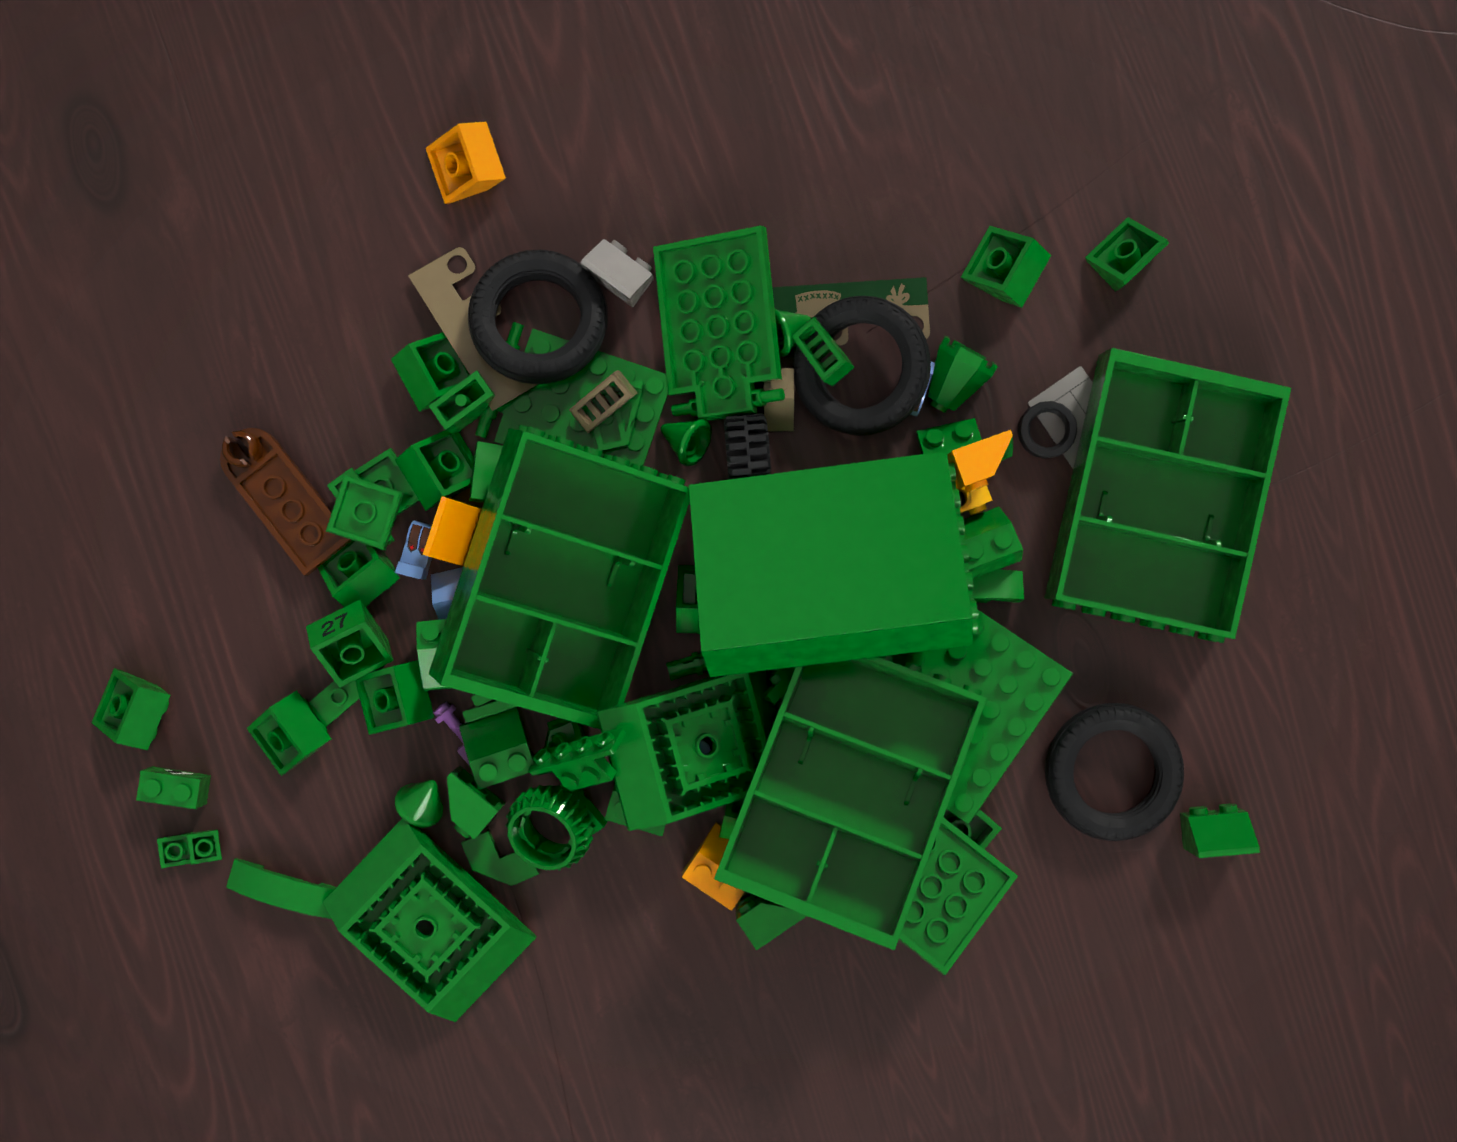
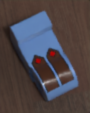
[395,520,432,580]

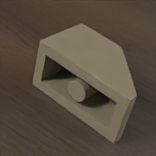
[763,368,794,432]

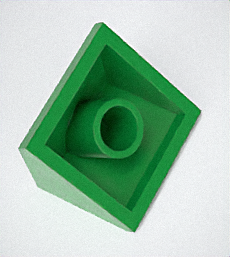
[1085,217,1169,292]

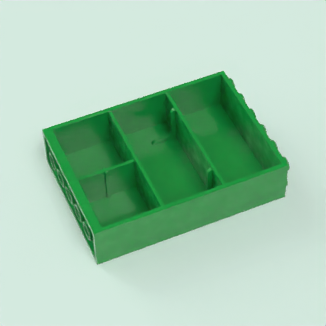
[1044,348,1291,643]
[428,425,690,729]
[689,451,978,677]
[714,656,987,951]

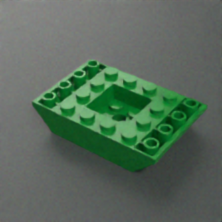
[596,671,777,831]
[323,819,537,1022]

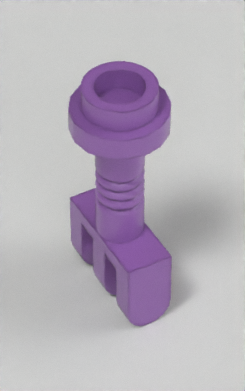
[433,701,470,765]

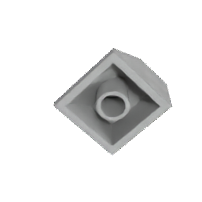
[580,239,654,307]

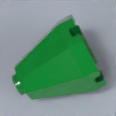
[928,335,998,413]

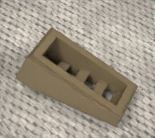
[569,370,638,433]

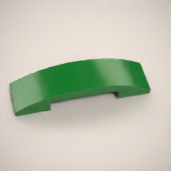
[226,858,336,919]

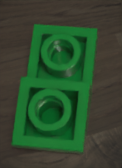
[973,569,1024,603]
[157,829,222,868]

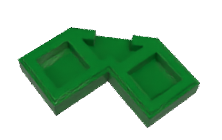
[461,830,540,886]

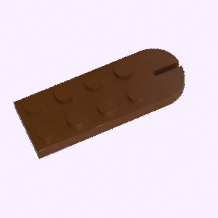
[220,428,352,576]

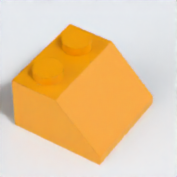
[425,122,506,204]
[947,430,1013,493]
[423,496,482,566]
[682,822,745,911]

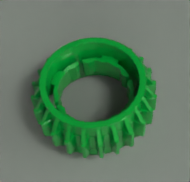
[505,785,594,870]

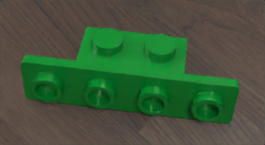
[917,418,1013,461]
[528,728,626,791]

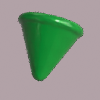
[775,309,811,357]
[661,419,712,467]
[395,780,443,828]

